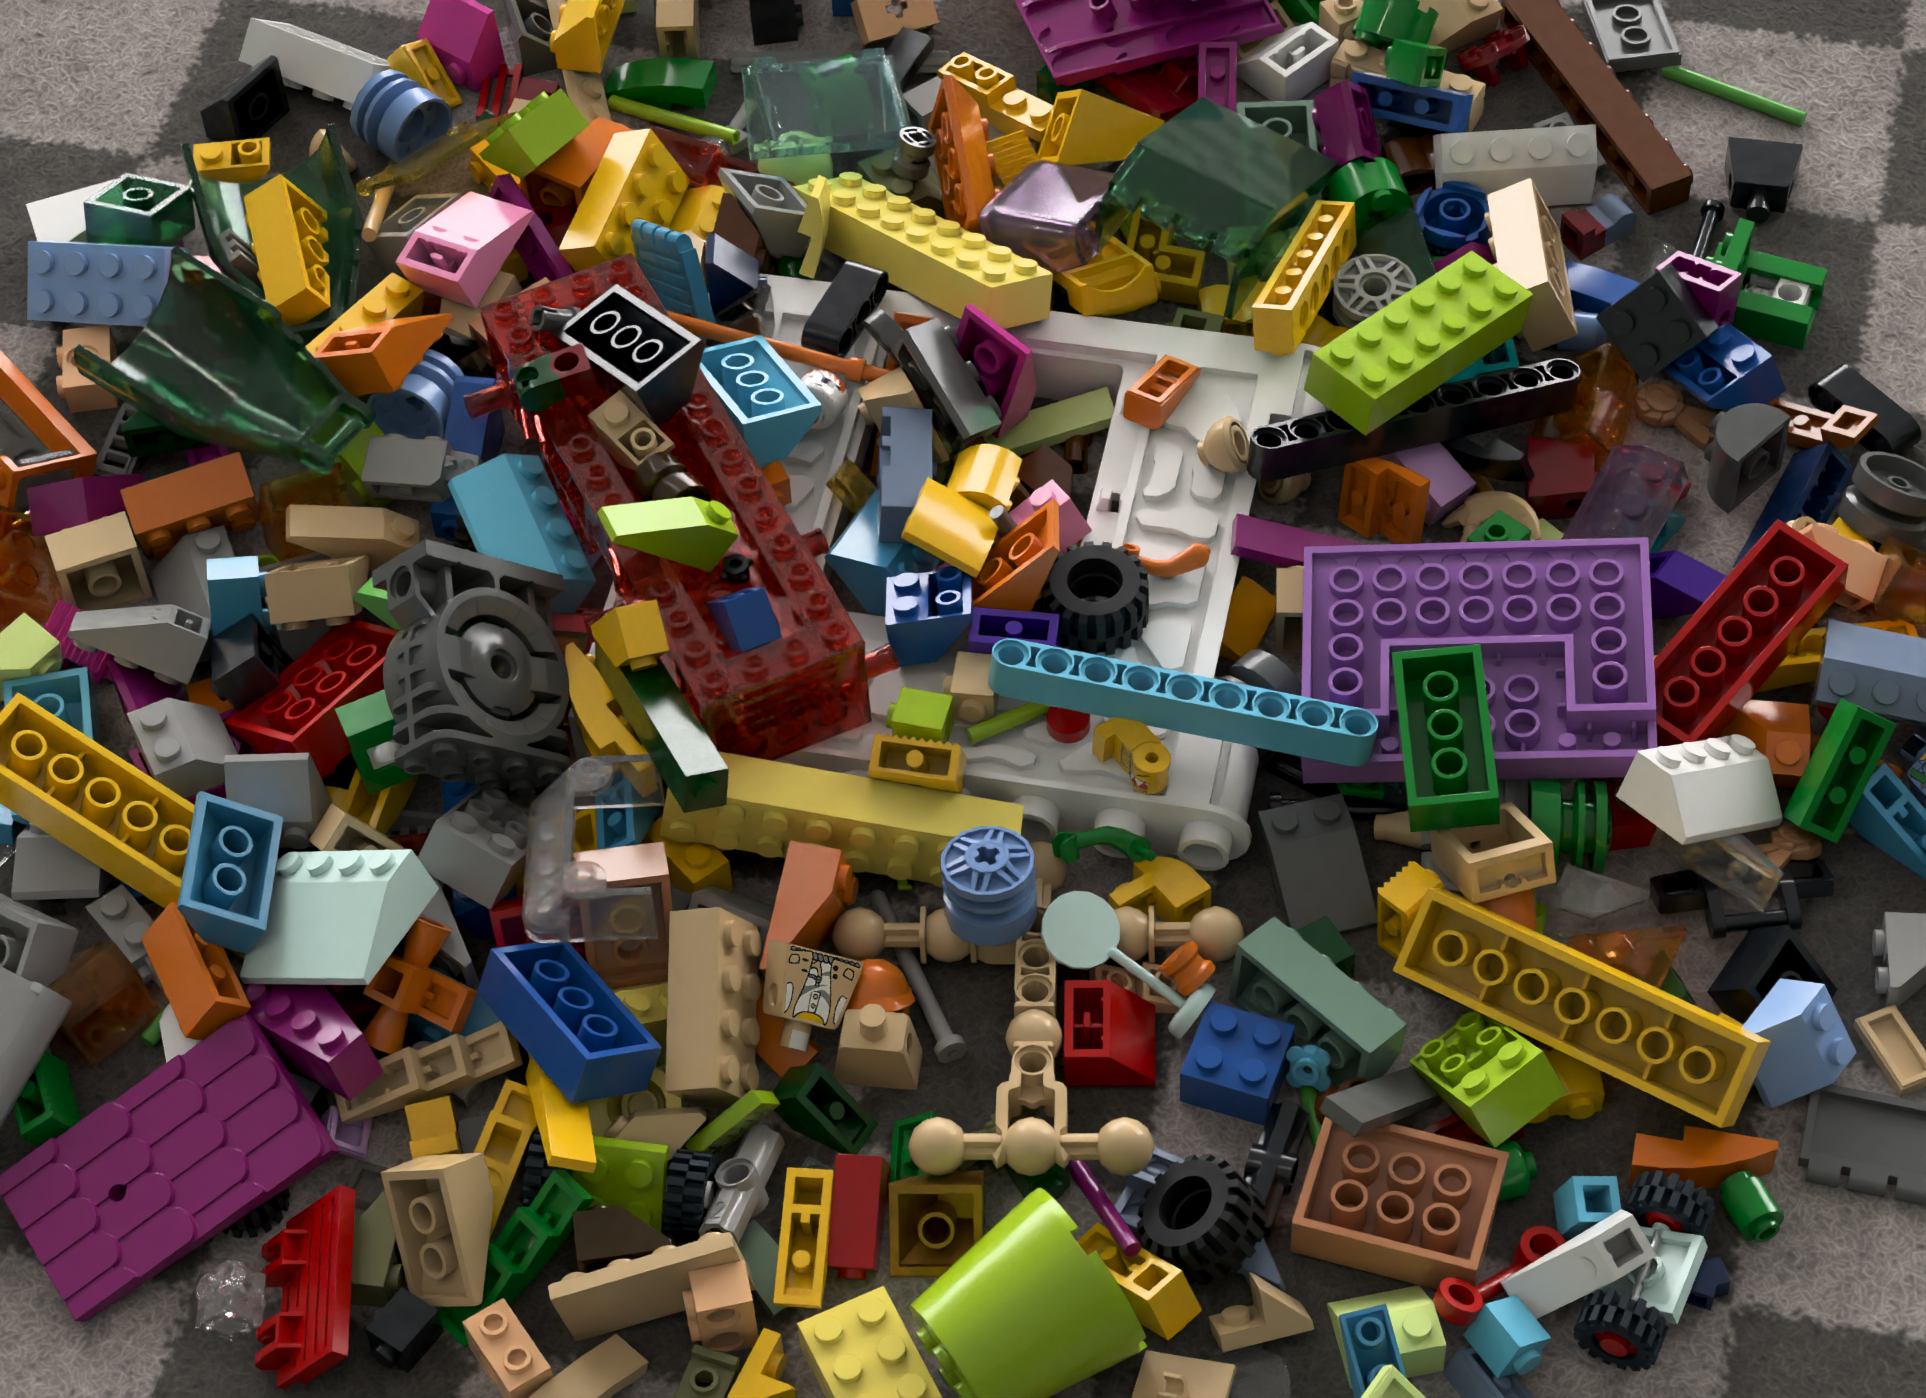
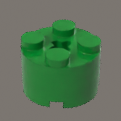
[1352,0,1439,51]
[1325,157,1415,251]

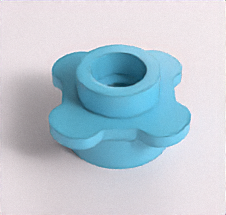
[1286,1045,1331,1091]

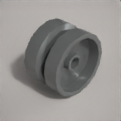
[1837,451,1926,549]

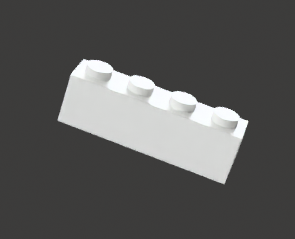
[238,18,392,110]
[1433,124,1598,206]
[1616,734,1783,845]

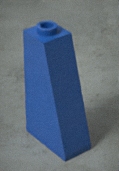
[430,376,505,541]

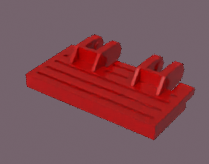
[254,1184,356,1390]

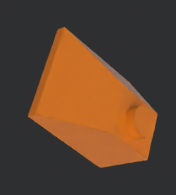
[1718,699,1811,788]

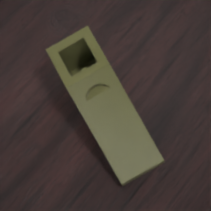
[350,1190,405,1308]

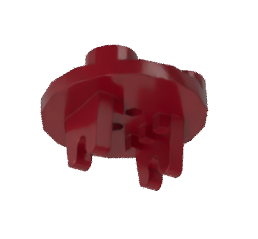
[1456,24,1530,88]

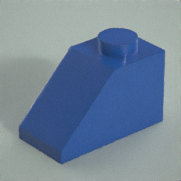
[706,587,782,658]

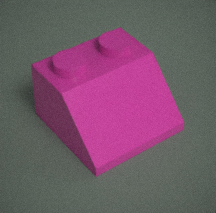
[417,0,506,92]

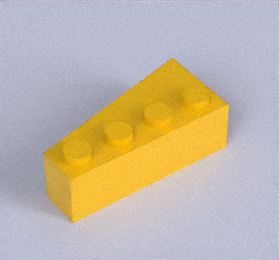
[243,174,331,330]

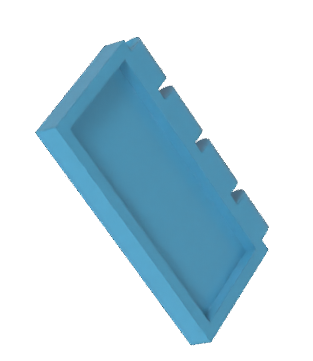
[631,219,716,324]

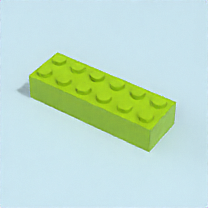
[1304,251,1533,436]

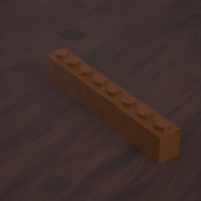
[1500,0,1693,215]

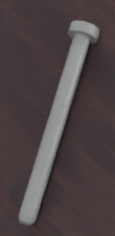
[869,889,967,1063]

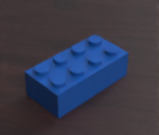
[477,938,662,1104]

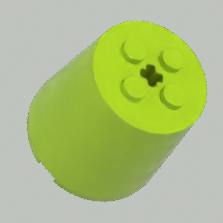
[909,1188,1147,1398]

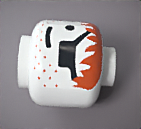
[800,369,848,430]

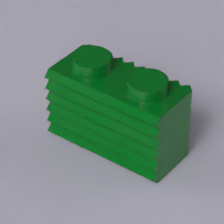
[12,1051,82,1148]

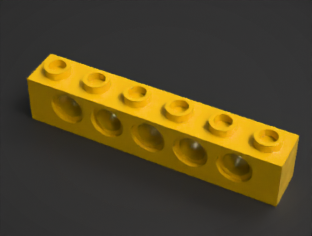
[1252,200,1357,356]

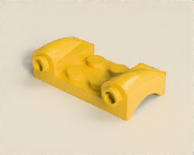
[1021,221,1162,316]

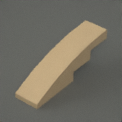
[334,1021,523,1124]
[528,1334,649,1398]

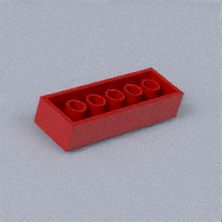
[1654,519,1849,748]

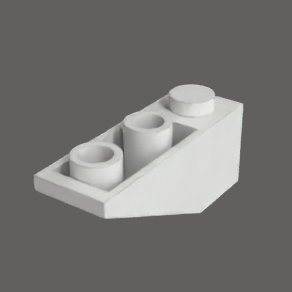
[1500,1209,1657,1319]

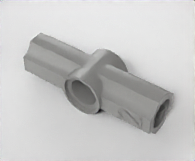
[698,1125,785,1244]

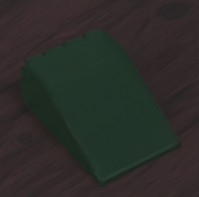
[1091,97,1339,320]

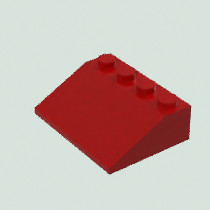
[224,619,400,779]

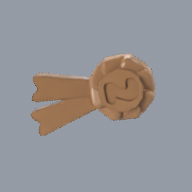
[1633,380,1718,450]
[1735,825,1822,879]

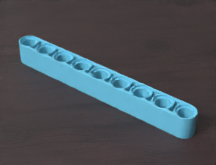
[988,638,1378,767]

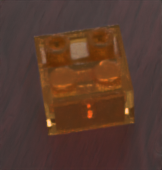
[47,941,161,1067]

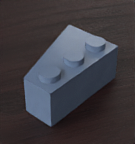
[876,406,937,544]

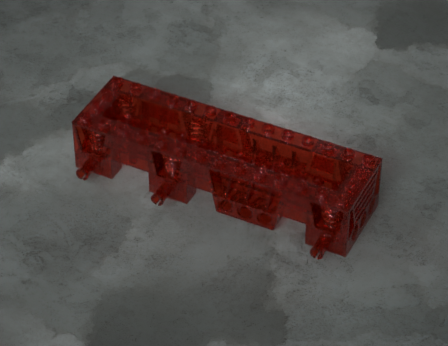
[463,253,899,761]

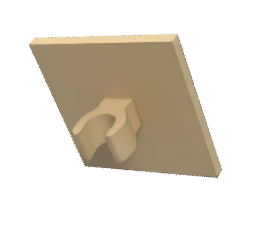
[1131,1350,1237,1398]

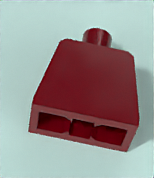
[1525,437,1619,520]

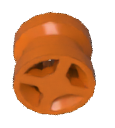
[1159,940,1216,997]

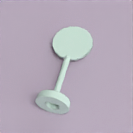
[1041,891,1216,1040]

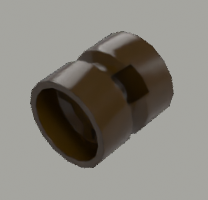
[631,451,711,502]

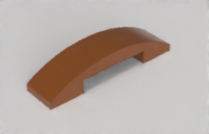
[1726,397,1879,449]

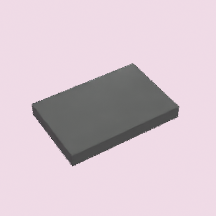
[1581,0,1682,73]

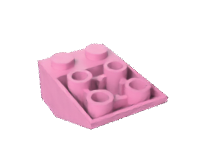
[396,191,534,308]

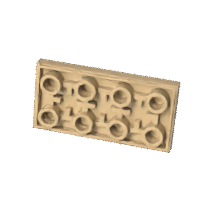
[548,1232,756,1341]

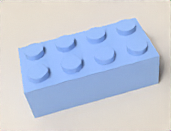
[27,241,189,328]

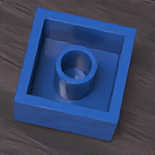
[1180,1001,1296,1126]

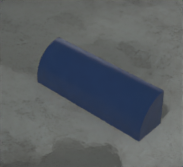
[1733,441,1855,568]

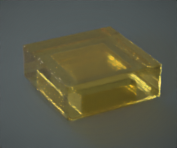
[826,458,877,513]

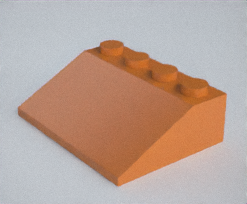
[928,74,1009,247]

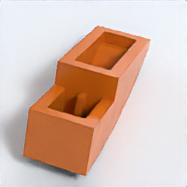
[1628,1125,1779,1189]

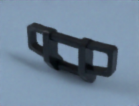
[1650,858,1834,939]

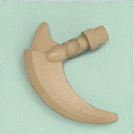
[1442,491,1542,542]

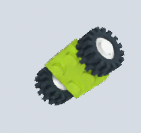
[522,1131,718,1236]

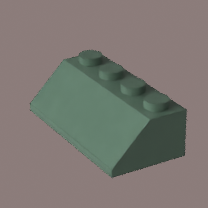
[1228,916,1407,1086]

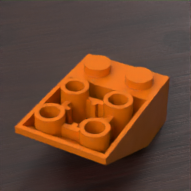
[311,313,453,397]

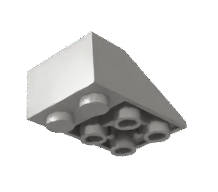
[67,604,211,685]
[418,788,556,910]

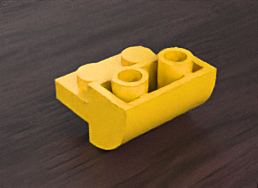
[947,444,1023,512]

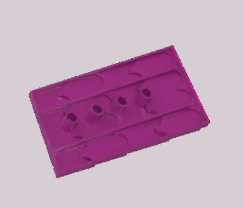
[1014,0,1284,86]
[0,1015,340,1322]

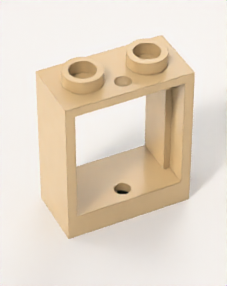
[1429,802,1556,904]

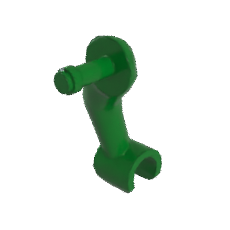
[1052,825,1156,863]

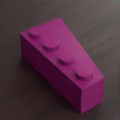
[243,984,384,1101]

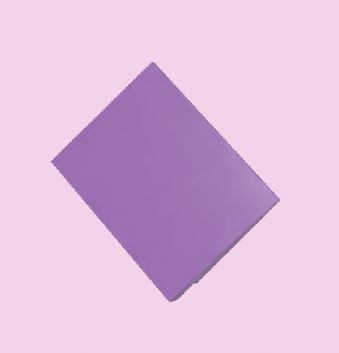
[1301,537,1657,784]

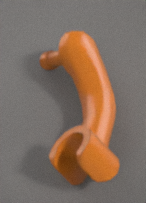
[1116,543,1211,579]

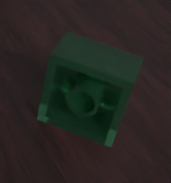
[83,173,195,247]

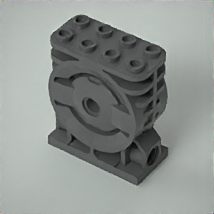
[372,539,571,798]

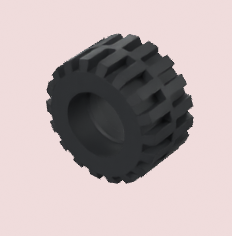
[1041,541,1149,656]
[1137,1154,1267,1285]

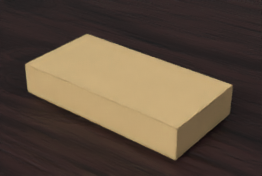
[1853,1004,1926,1097]

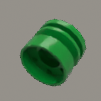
[1528,779,1612,874]

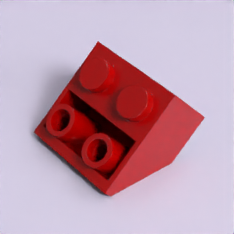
[1064,980,1155,1086]

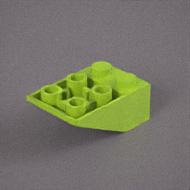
[1409,1010,1567,1148]

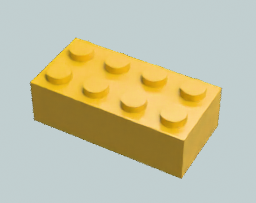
[558,128,691,298]

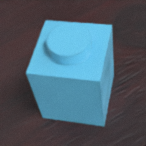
[1553,1176,1621,1238]
[1463,1295,1551,1378]

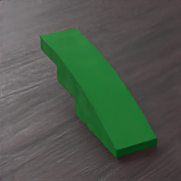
[438,1170,594,1347]

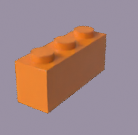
[141,902,251,1040]

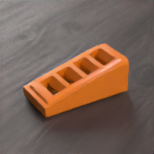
[1123,354,1201,430]

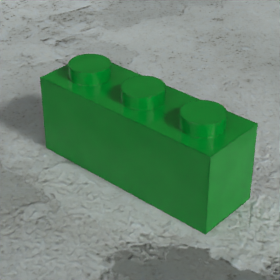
[1782,698,1896,844]

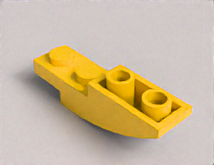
[937,52,1053,143]
[565,642,658,795]
[474,1079,538,1243]

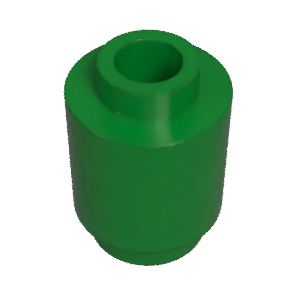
[1719,1170,1784,1242]

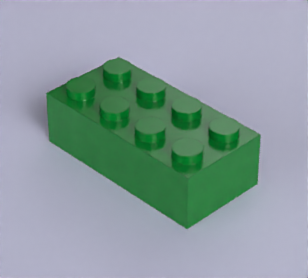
[1392,644,1500,832]

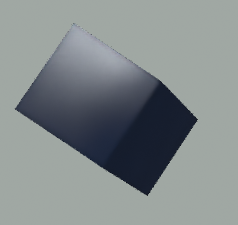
[1686,1256,1731,1311]

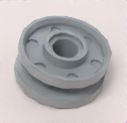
[1332,254,1417,329]

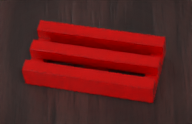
[476,64,524,125]

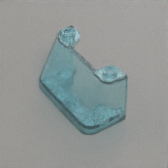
[741,48,912,160]

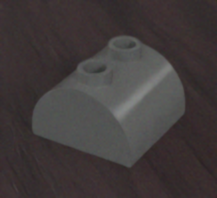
[1704,403,1791,514]

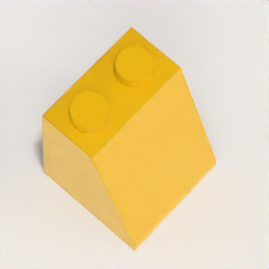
[1037,89,1165,167]

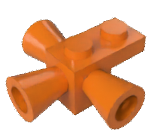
[363,915,478,1054]

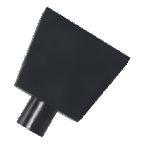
[1724,137,1803,223]

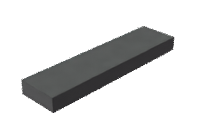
[1319,1066,1444,1137]

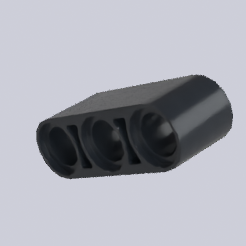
[801,260,889,358]
[1808,364,1922,455]

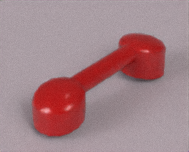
[1433,1226,1566,1326]

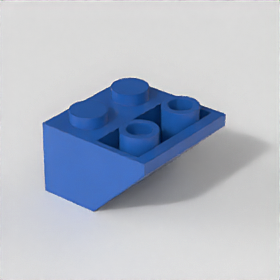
[1663,322,1786,410]
[885,566,972,668]

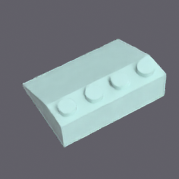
[239,849,439,985]

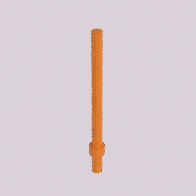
[661,310,891,383]

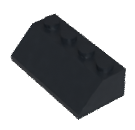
[553,284,705,427]

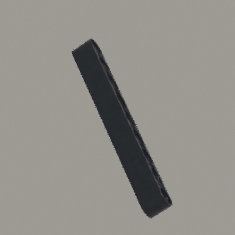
[1247,358,1581,482]

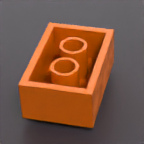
[120,451,264,558]

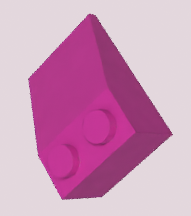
[956,304,1037,439]

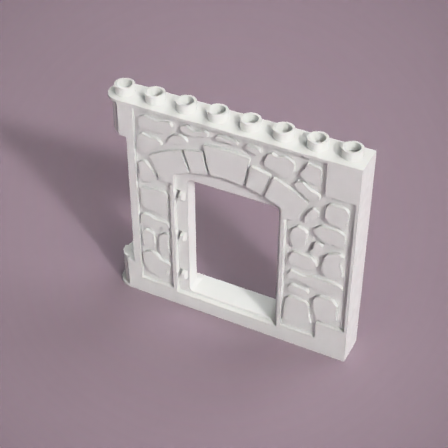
[568,273,1327,871]

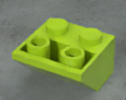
[479,88,590,179]

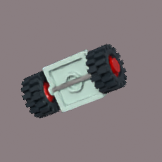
[1573,1170,1715,1371]

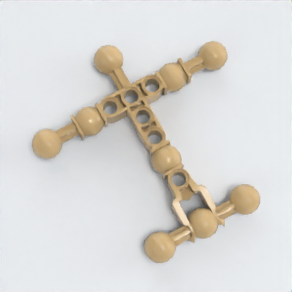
[832,840,1244,1176]

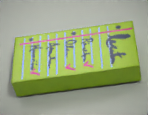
[685,1090,780,1156]

